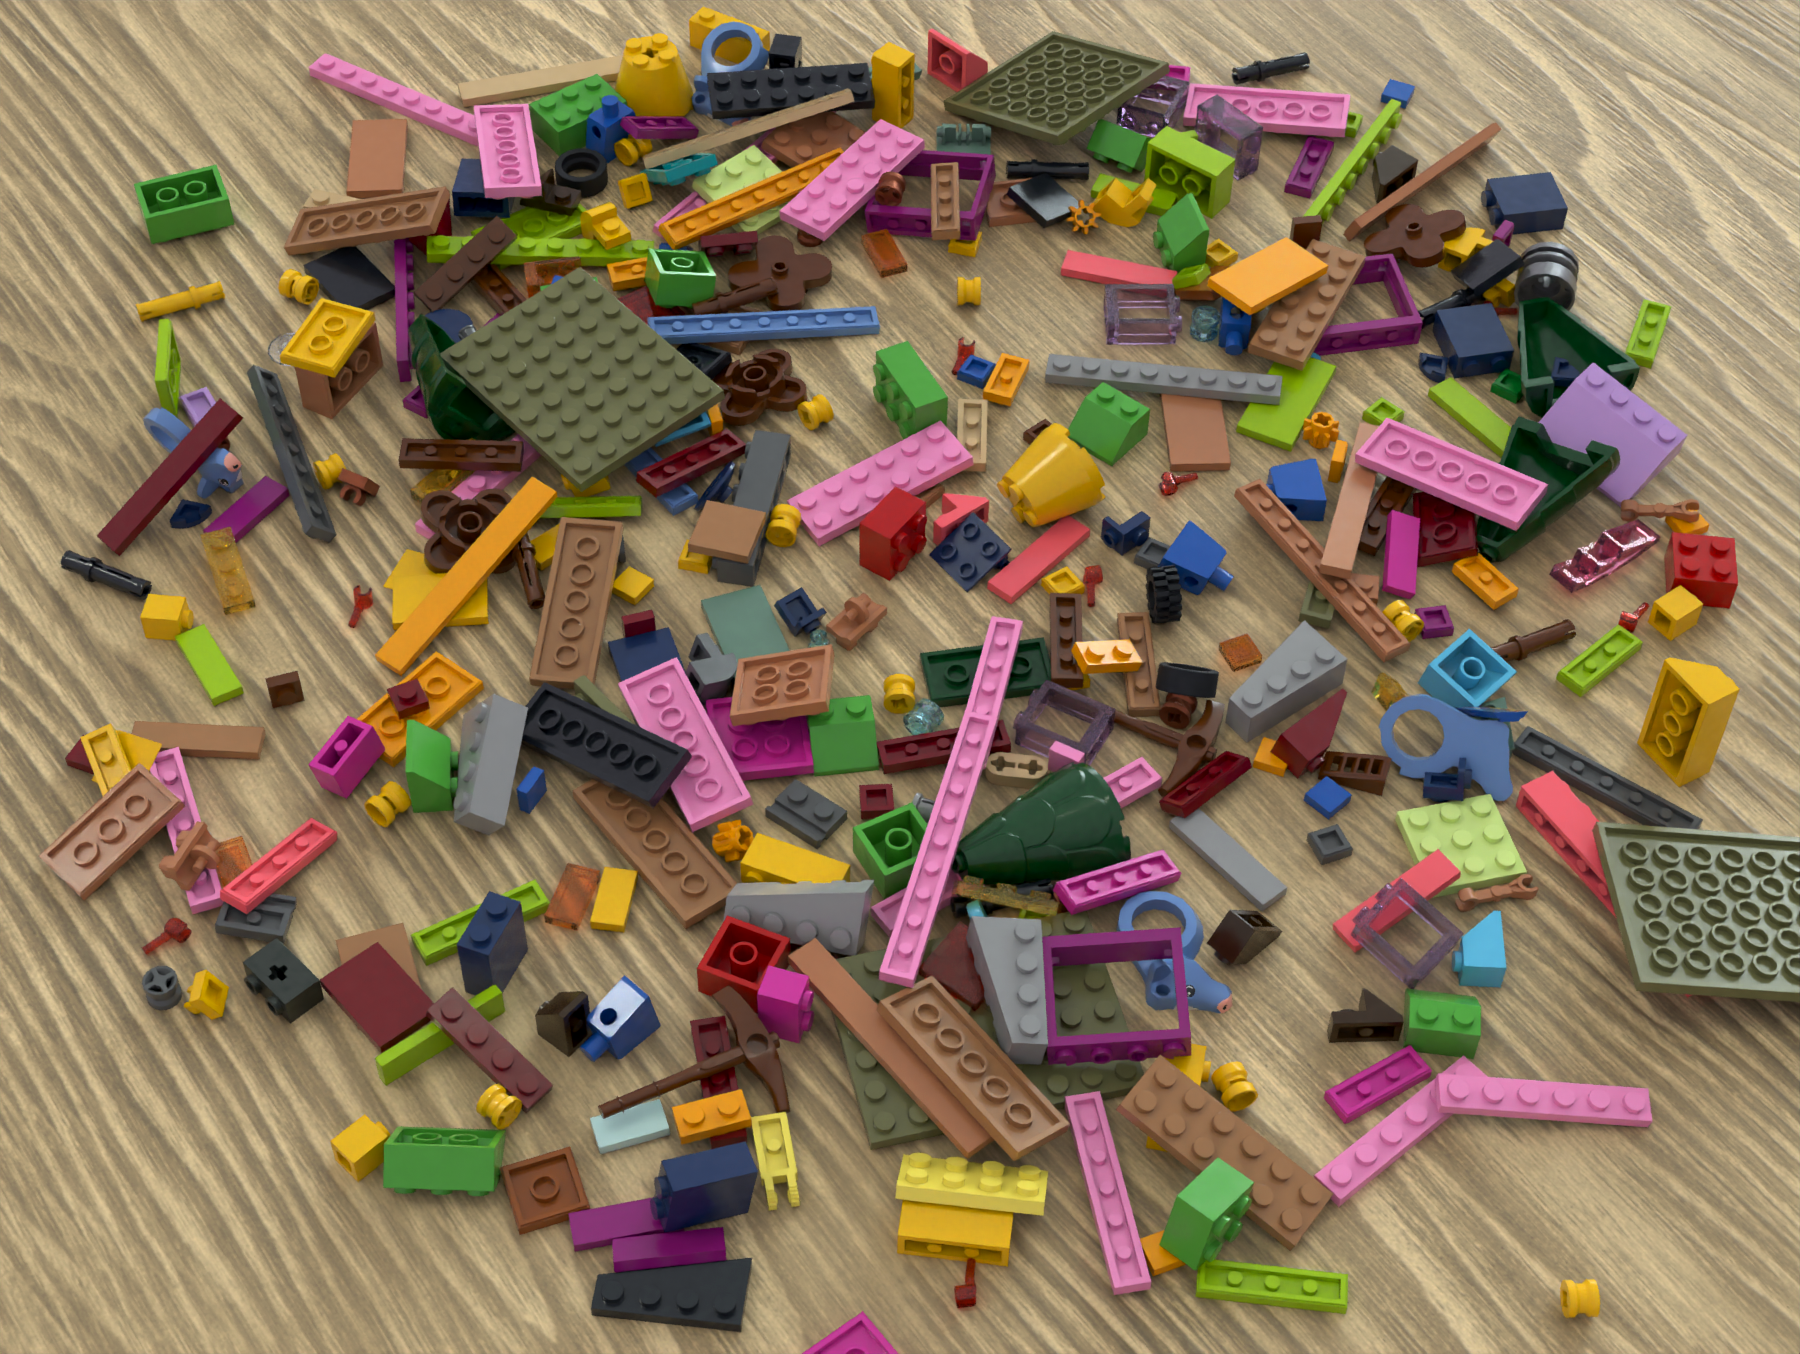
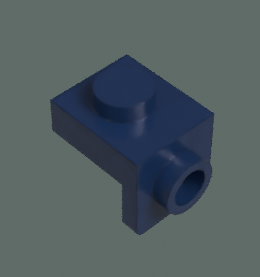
[1101,511,1151,556]
[774,587,827,637]
[1423,758,1472,802]

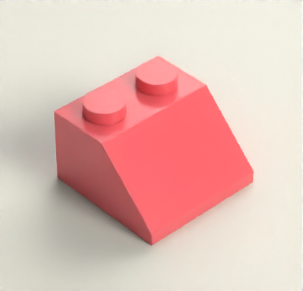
[927,28,988,92]

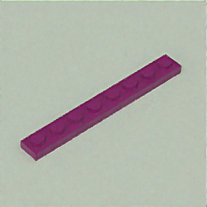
[394,238,415,382]

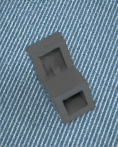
[685,633,737,706]

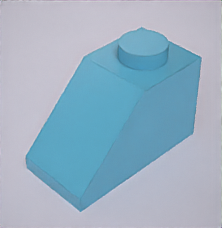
[1452,911,1506,988]

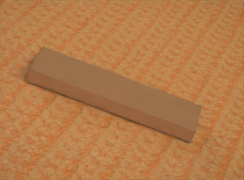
[931,162,960,241]
[1117,612,1161,717]
[131,721,266,760]

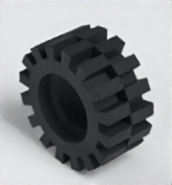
[1146,565,1182,624]

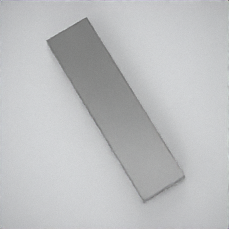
[1169,808,1287,912]

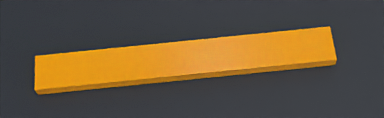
[658,147,844,250]
[375,477,558,676]

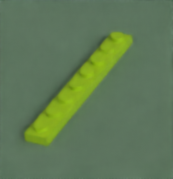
[1303,99,1402,224]
[427,235,655,266]

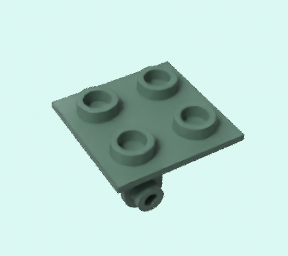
[936,123,991,155]

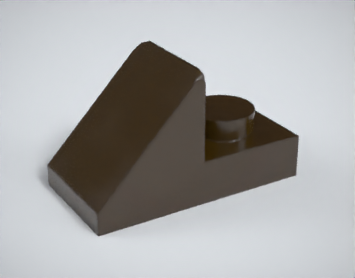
[519,168,582,216]
[1327,988,1404,1043]

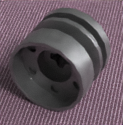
[1514,242,1579,311]

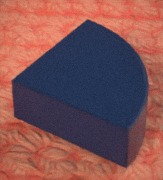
[1418,352,1449,383]
[1551,357,1580,387]
[170,499,212,529]

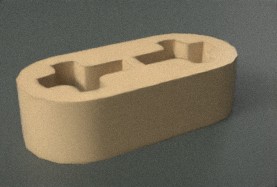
[985,752,1048,789]

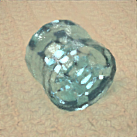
[1190,306,1220,342]
[903,698,944,735]

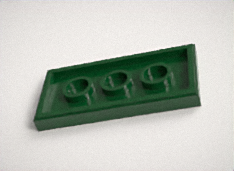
[920,637,1057,709]

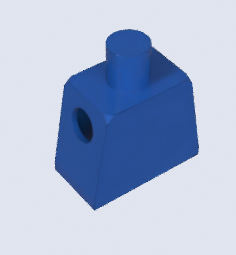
[586,95,636,163]
[1218,297,1252,355]
[1266,459,1327,521]
[1158,520,1234,595]
[580,975,661,1062]

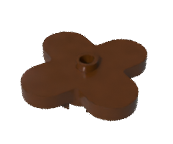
[1364,204,1466,268]
[728,235,832,311]
[712,349,808,426]
[421,489,516,574]

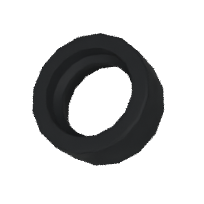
[555,148,608,198]
[1156,662,1219,698]

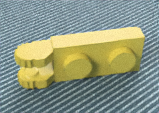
[751,1112,800,1211]

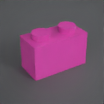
[309,716,385,799]
[757,966,814,1043]

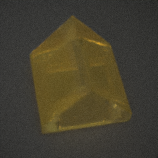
[1371,672,1409,711]

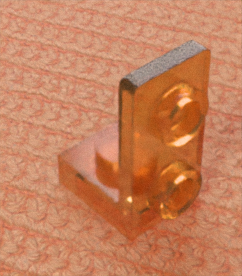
[524,256,582,299]

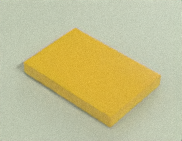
[280,298,376,378]
[392,573,489,630]

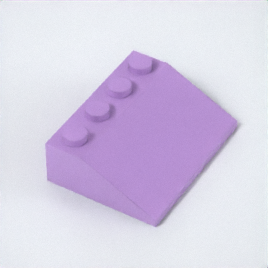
[1538,363,1687,507]

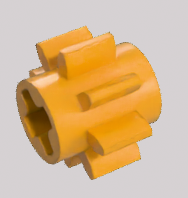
[1065,200,1101,235]
[1303,412,1339,449]
[712,820,754,862]

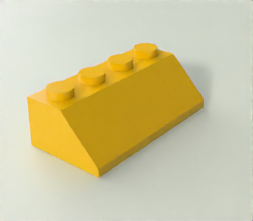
[1637,657,1740,787]

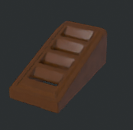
[1318,751,1392,796]

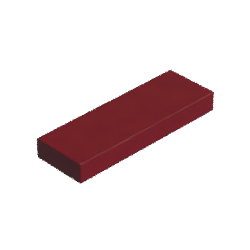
[1159,751,1252,818]

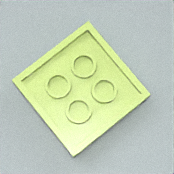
[692,145,791,235]
[1395,794,1527,898]

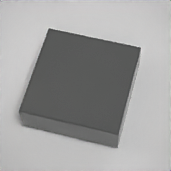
[1134,537,1171,569]
[1307,824,1353,865]

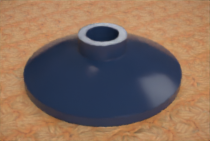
[694,461,735,511]

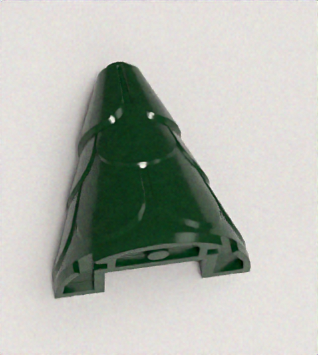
[1517,297,1640,418]
[408,314,516,441]
[1477,417,1620,563]
[951,762,1131,885]

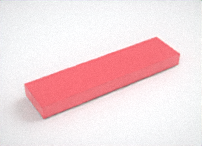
[1061,250,1178,297]
[987,516,1090,604]
[220,818,337,914]
[1333,849,1461,953]

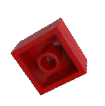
[859,486,927,581]
[1664,532,1738,609]
[697,915,791,1014]

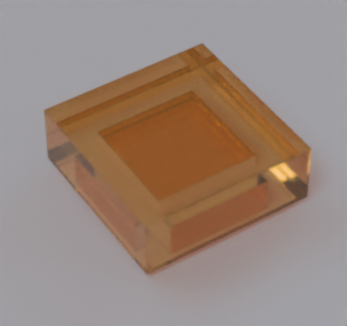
[1219,633,1262,672]

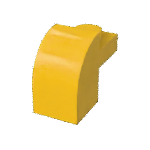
[1093,178,1157,227]
[580,202,631,250]
[1438,227,1493,272]

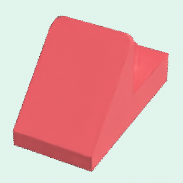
[933,493,989,546]

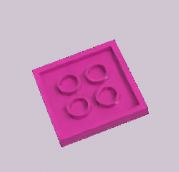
[705,697,814,781]

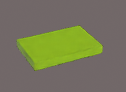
[155,319,181,418]

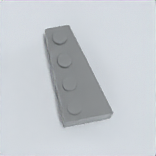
[1225,620,1347,743]
[454,694,528,835]
[723,880,874,956]
[966,916,1048,1065]

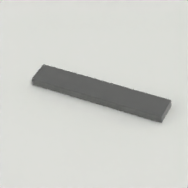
[1511,726,1703,829]

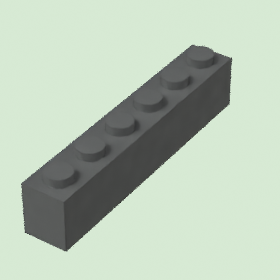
[712,430,791,587]

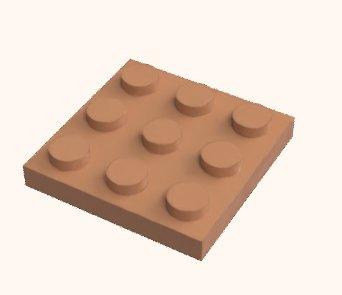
[761,111,865,167]
[730,644,835,726]

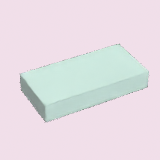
[590,1099,670,1154]

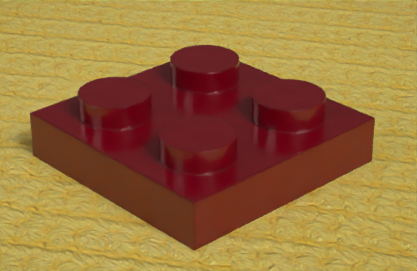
[698,231,758,258]

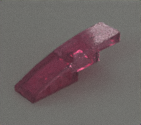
[1549,519,1661,593]

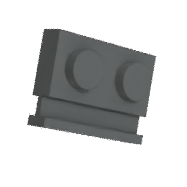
[765,779,847,849]
[215,893,297,944]

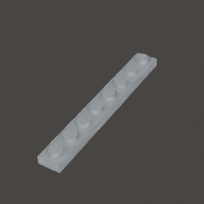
[1045,354,1282,405]

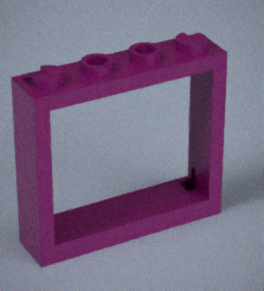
[865,150,996,241]
[1314,254,1423,356]
[1042,927,1191,1066]

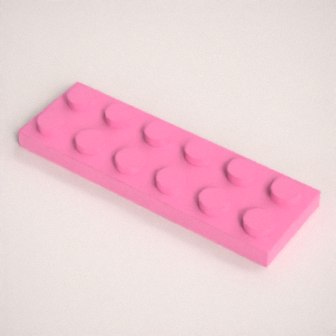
[1183,83,1350,137]
[474,104,542,200]
[780,119,925,241]
[1355,418,1548,531]
[787,420,973,546]
[618,657,753,832]

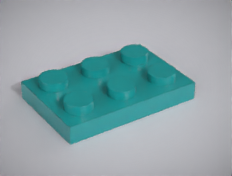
[640,153,718,186]

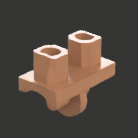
[826,593,887,651]
[159,821,220,891]

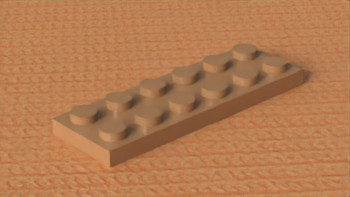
[284,186,450,256]
[1248,239,1366,371]
[529,517,624,689]
[572,779,737,929]
[876,976,1070,1161]
[1116,1055,1333,1251]

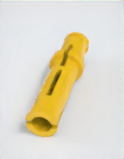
[136,281,225,322]

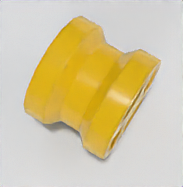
[957,277,981,305]
[797,394,834,430]
[313,453,346,490]
[884,674,915,714]
[476,1083,522,1130]
[1560,1279,1600,1318]

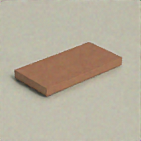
[346,119,408,199]
[1160,393,1231,471]
[39,763,185,901]

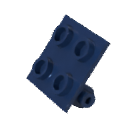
[929,512,1012,593]

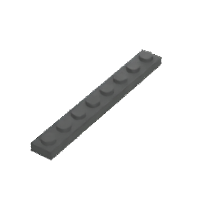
[247,364,337,543]

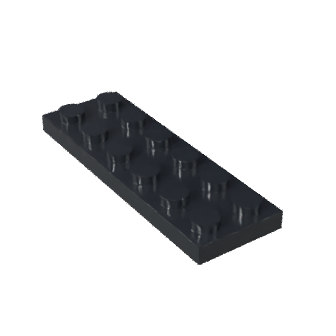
[707,63,875,119]
[521,682,692,809]

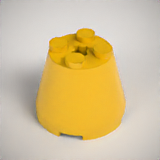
[615,33,693,116]
[997,423,1106,527]

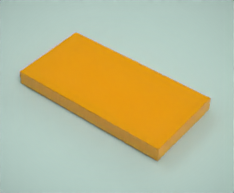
[1207,237,1329,315]
[357,651,484,767]

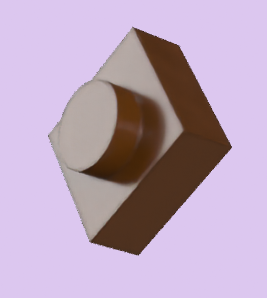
[265,671,305,708]

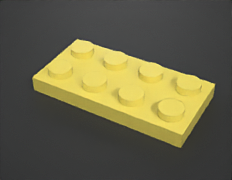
[895,1153,1048,1216]

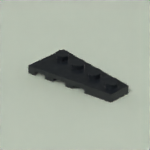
[591,1258,752,1332]

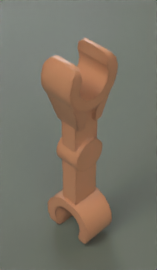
[1621,499,1699,522]
[1455,874,1539,912]

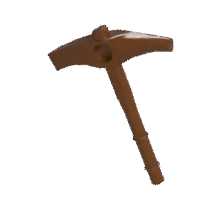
[1054,688,1225,797]
[598,985,790,1119]

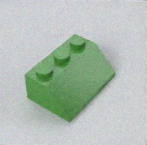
[383,1126,506,1196]

